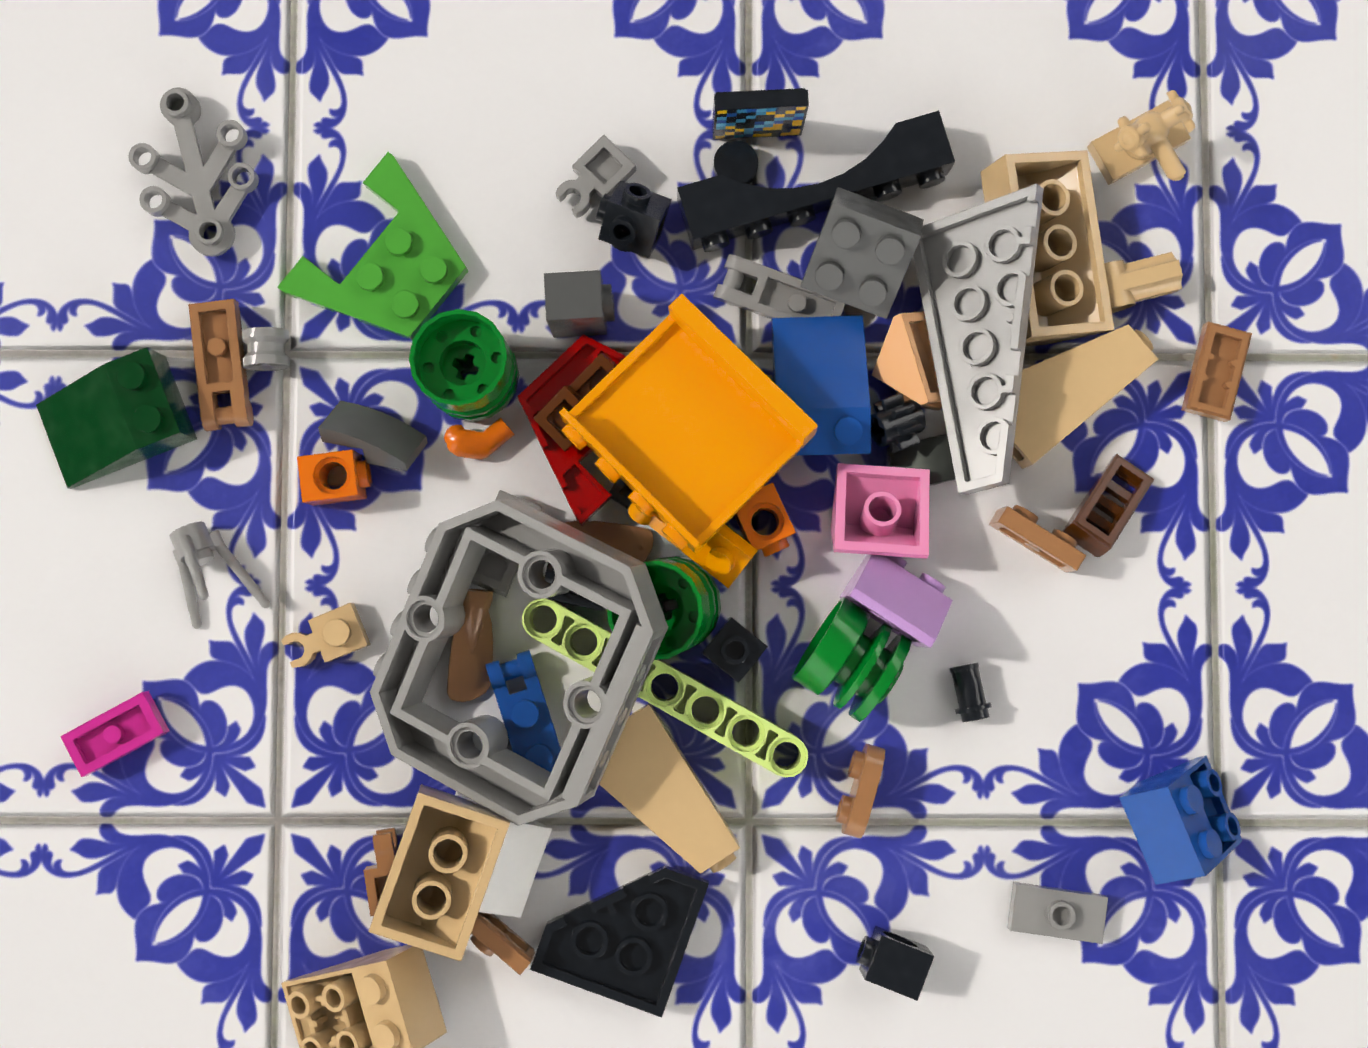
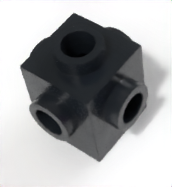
[596,180,672,258]

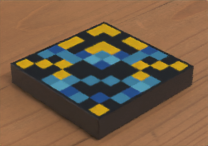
[712,88,809,140]

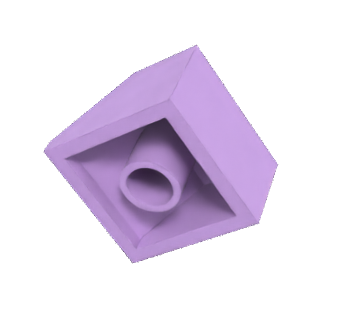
[840,555,953,648]

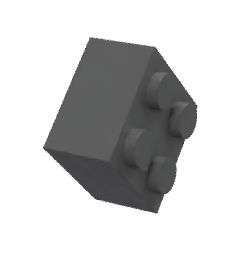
[800,187,924,319]

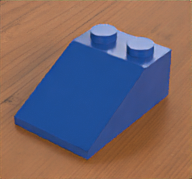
[771,315,871,456]

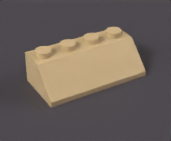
[980,150,1114,346]

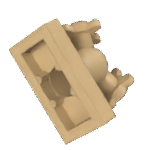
[1087,90,1195,185]

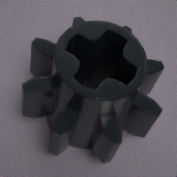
[871,393,926,453]

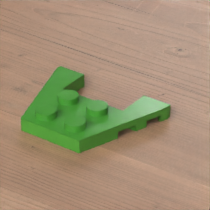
[277,152,468,340]

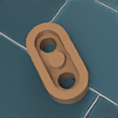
[835,744,885,839]

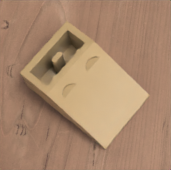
[281,945,447,1048]

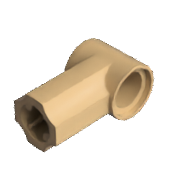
[1105,252,1183,313]

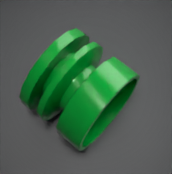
[409,309,519,422]
[607,556,721,660]
[792,597,912,722]

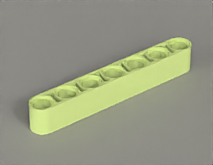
[522,598,808,777]

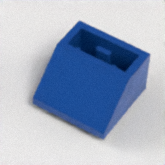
[1119,755,1243,885]

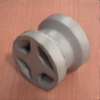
[242,327,290,371]

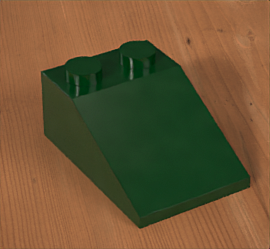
[36,347,197,489]

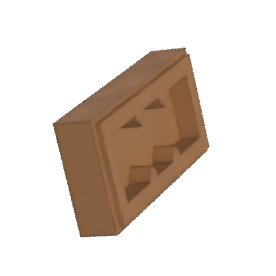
[1181,321,1252,422]
[470,912,535,975]

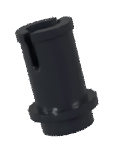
[949,663,992,722]

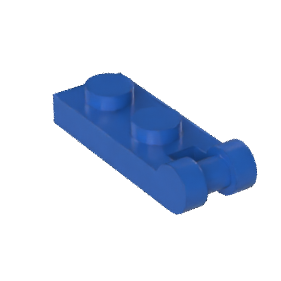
[485,650,561,772]

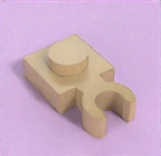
[281,603,371,668]

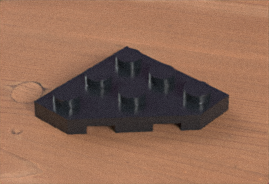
[530,865,709,1018]

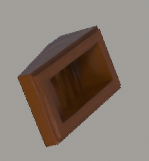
[1062,454,1154,557]

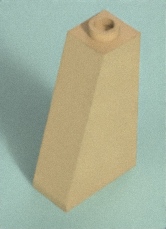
[1012,324,1158,469]
[599,703,740,874]

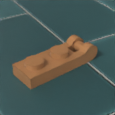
[188,299,254,432]

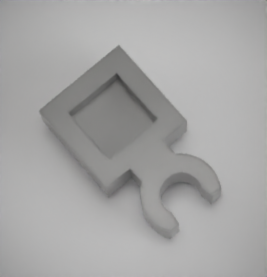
[555,135,636,218]

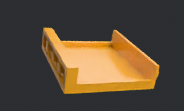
[559,294,818,553]

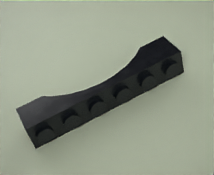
[677,110,955,252]

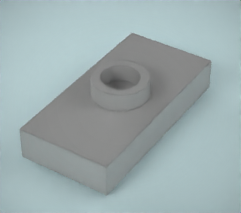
[1007,882,1108,944]

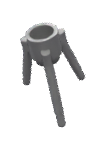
[169,521,270,629]

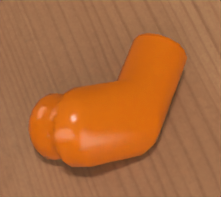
[444,417,515,460]

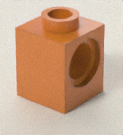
[297,449,372,506]
[734,482,796,557]

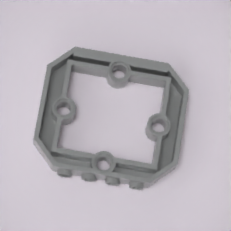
[370,499,668,826]

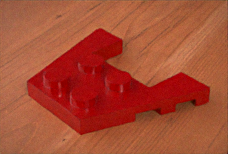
[517,334,626,526]

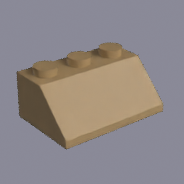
[368,784,510,961]

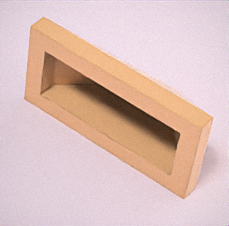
[872,311,941,405]

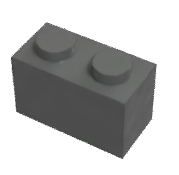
[544,270,615,338]

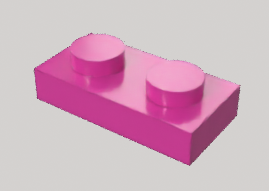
[60,691,170,777]

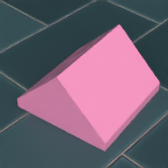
[830,463,930,559]

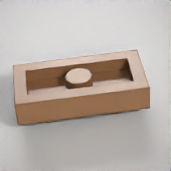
[988,505,1086,572]

